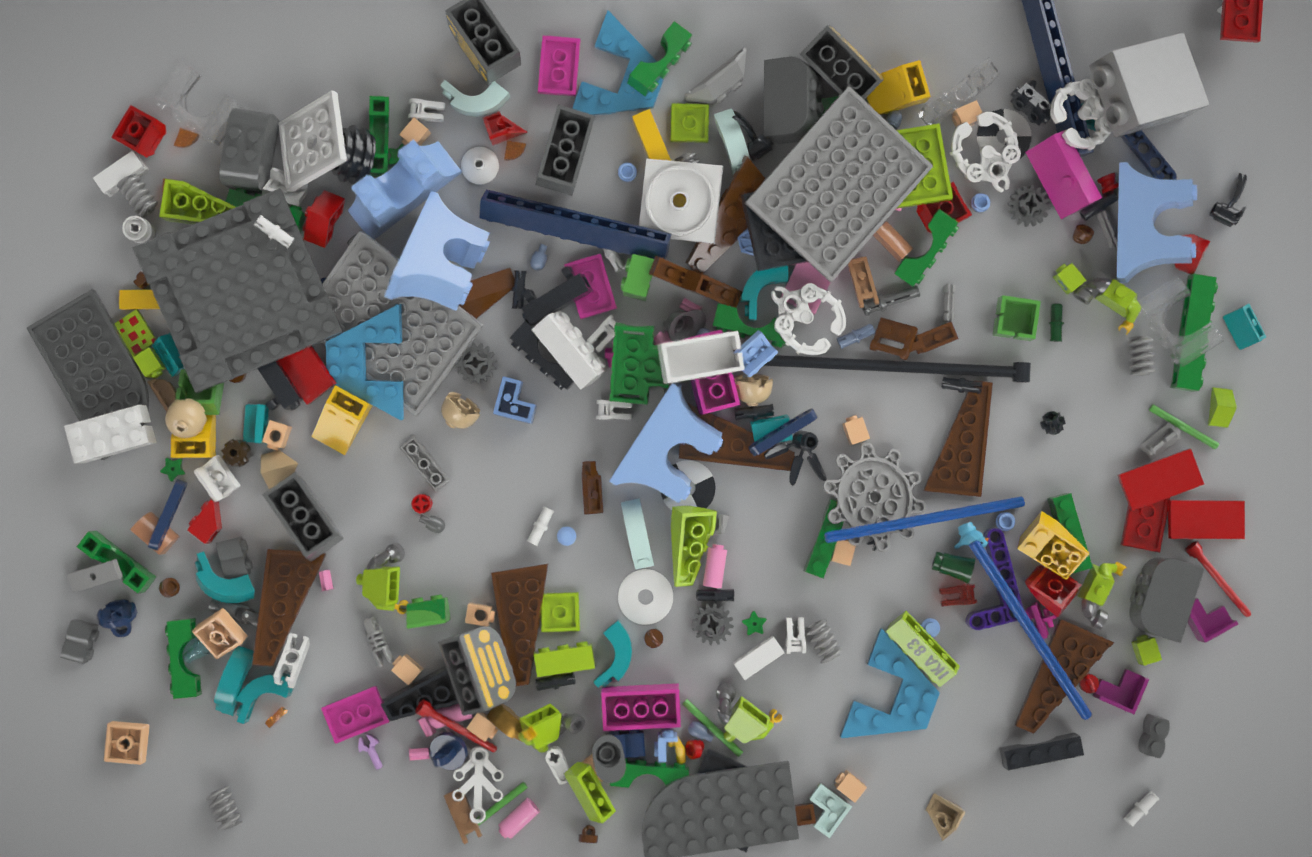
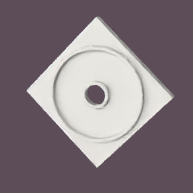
[278,90,347,192]
[639,159,723,244]

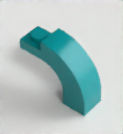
[741,266,788,321]
[194,551,255,603]
[593,619,632,688]
[214,646,254,716]
[236,673,293,724]

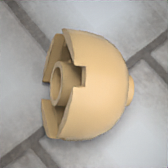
[734,374,773,406]
[441,392,480,429]
[165,398,207,438]

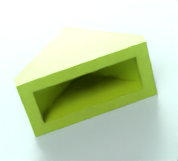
[1208,387,1237,428]

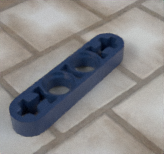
[1121,130,1177,180]
[748,408,818,456]
[148,479,187,551]

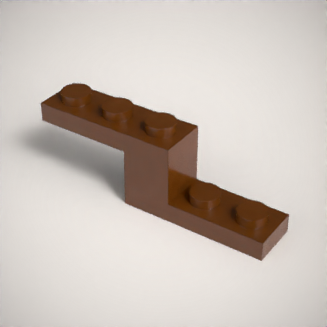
[649,256,743,308]

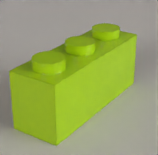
[534,641,595,677]
[564,761,616,824]

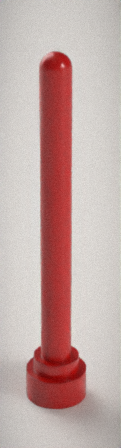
[1185,541,1251,617]
[415,699,497,752]

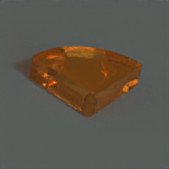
[174,128,200,148]
[504,141,526,161]
[265,707,288,728]

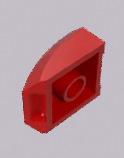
[111,105,166,158]
[916,181,972,233]
[1025,565,1082,617]

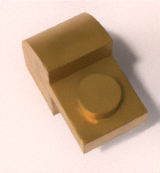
[486,704,523,742]

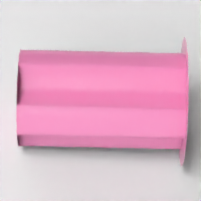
[679,298,702,312]
[319,570,335,592]
[416,716,437,737]
[409,747,430,761]

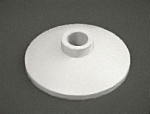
[461,147,499,185]

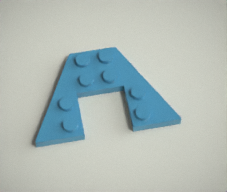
[572,10,664,116]
[326,304,404,420]
[840,628,940,738]

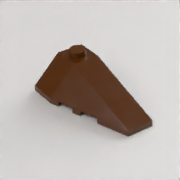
[459,268,514,319]

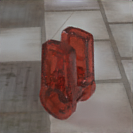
[939,584,977,607]

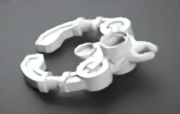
[1050,78,1113,150]
[949,112,1021,193]
[771,283,846,355]

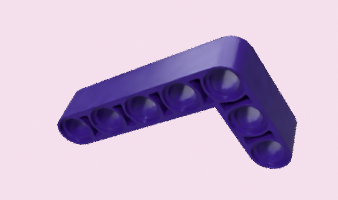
[965,528,1023,630]

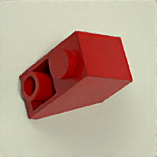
[187,499,222,544]

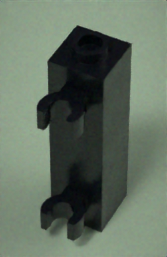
[521,266,593,325]
[257,361,303,411]

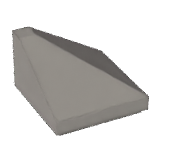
[714,515,729,534]

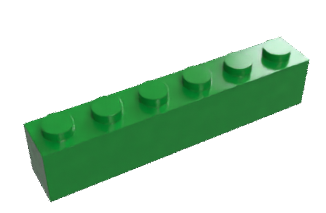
[1170,274,1218,392]

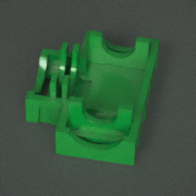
[609,323,670,405]

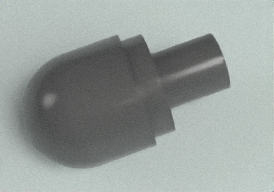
[419,514,445,533]

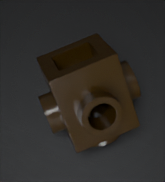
[221,439,253,467]

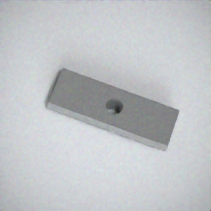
[399,436,450,492]
[67,559,123,593]

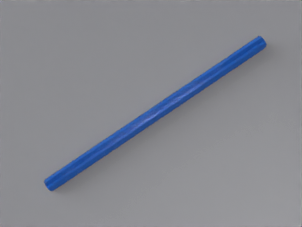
[824,496,1025,543]
[969,540,1092,720]

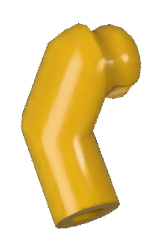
[668,737,686,764]

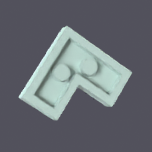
[809,783,852,838]

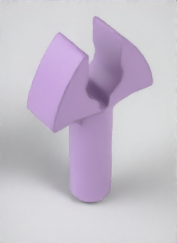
[358,733,383,770]

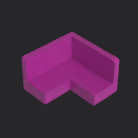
[1187,598,1239,643]
[1093,669,1149,715]

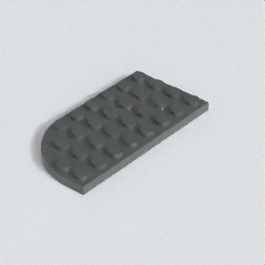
[27,289,149,460]
[642,761,799,857]

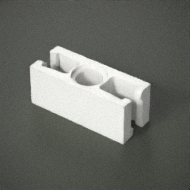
[93,151,149,197]
[273,633,310,689]
[733,635,785,680]

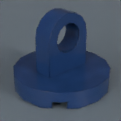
[96,599,138,637]
[430,732,468,770]

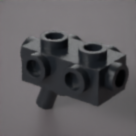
[1010,80,1052,126]

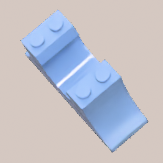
[347,139,462,240]
[1117,162,1197,283]
[384,191,490,311]
[609,382,723,503]

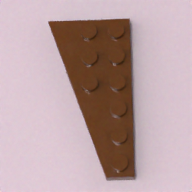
[685,155,766,274]
[923,381,993,497]
[678,402,795,471]
[252,549,326,667]
[491,563,549,686]
[1015,619,1114,734]

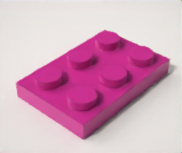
[538,35,581,97]
[564,253,617,320]
[321,686,390,744]

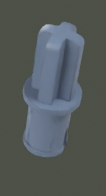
[836,324,875,349]

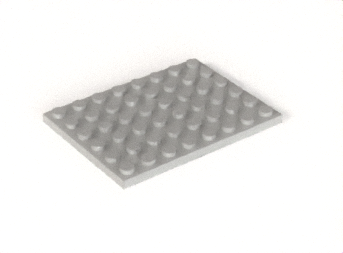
[745,86,933,282]
[322,230,483,416]

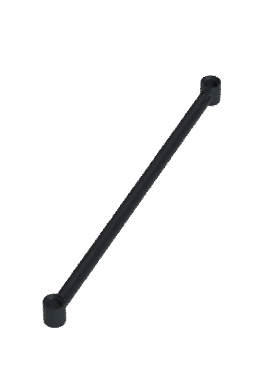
[733,350,1031,382]

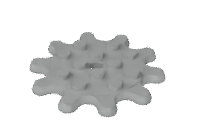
[823,442,926,552]

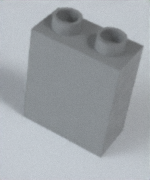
[1089,33,1210,138]

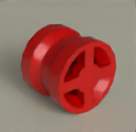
[1097,172,1119,194]
[411,494,433,513]

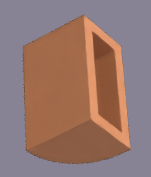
[873,221,913,262]
[130,512,180,555]

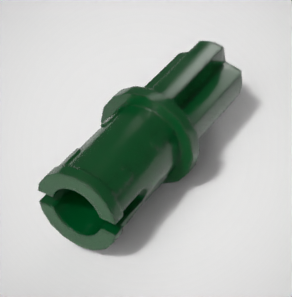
[1049,303,1064,342]

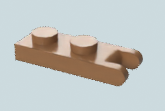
[848,256,879,308]
[444,787,482,844]

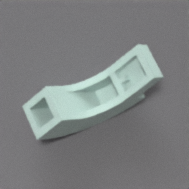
[440,80,510,117]
[714,108,750,175]
[621,498,654,570]

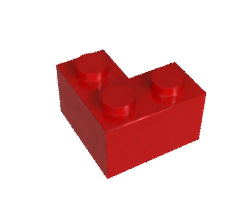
[303,190,345,248]

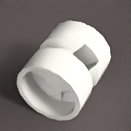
[122,216,156,244]

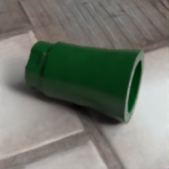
[932,552,975,584]

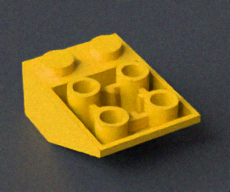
[866,60,931,115]
[311,385,373,455]
[171,415,216,458]
[1017,511,1089,580]

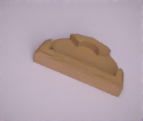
[147,379,177,412]

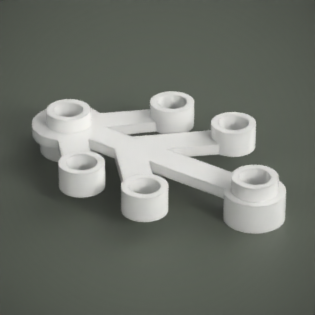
[452,746,504,823]

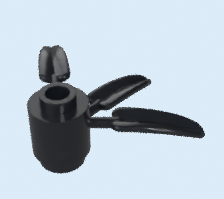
[732,111,774,160]
[1210,173,1247,227]
[764,430,827,486]

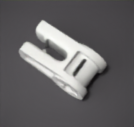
[408,98,445,122]
[587,315,617,353]
[596,400,633,420]
[785,617,806,654]
[545,745,569,785]

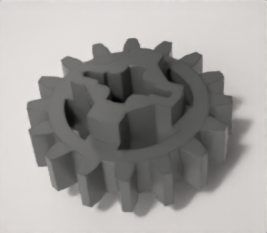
[1008,185,1051,227]
[455,342,497,384]
[692,603,734,645]

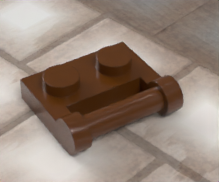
[870,317,918,360]

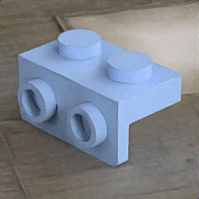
[733,330,778,377]
[654,729,678,762]

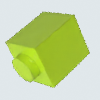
[1053,263,1086,294]
[133,347,166,379]
[1131,634,1162,666]

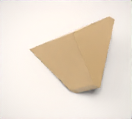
[261,450,298,489]
[925,793,965,841]

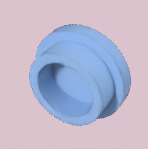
[618,163,637,182]
[971,193,990,213]
[995,512,1015,531]
[557,526,576,546]
[921,618,940,638]

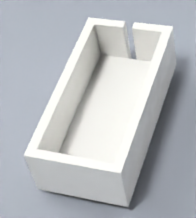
[532,311,609,390]
[657,331,745,384]
[64,405,157,463]

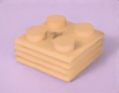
[192,608,248,659]
[104,721,149,765]

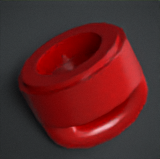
[1078,674,1099,693]
[685,739,705,760]

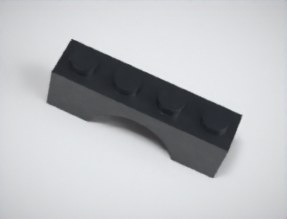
[510,321,575,391]
[999,733,1084,771]

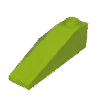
[159,179,236,224]
[671,505,717,587]

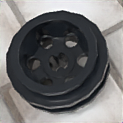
[332,125,376,185]

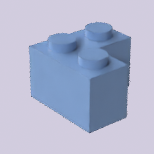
[493,376,537,424]

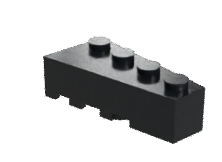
[381,666,458,721]

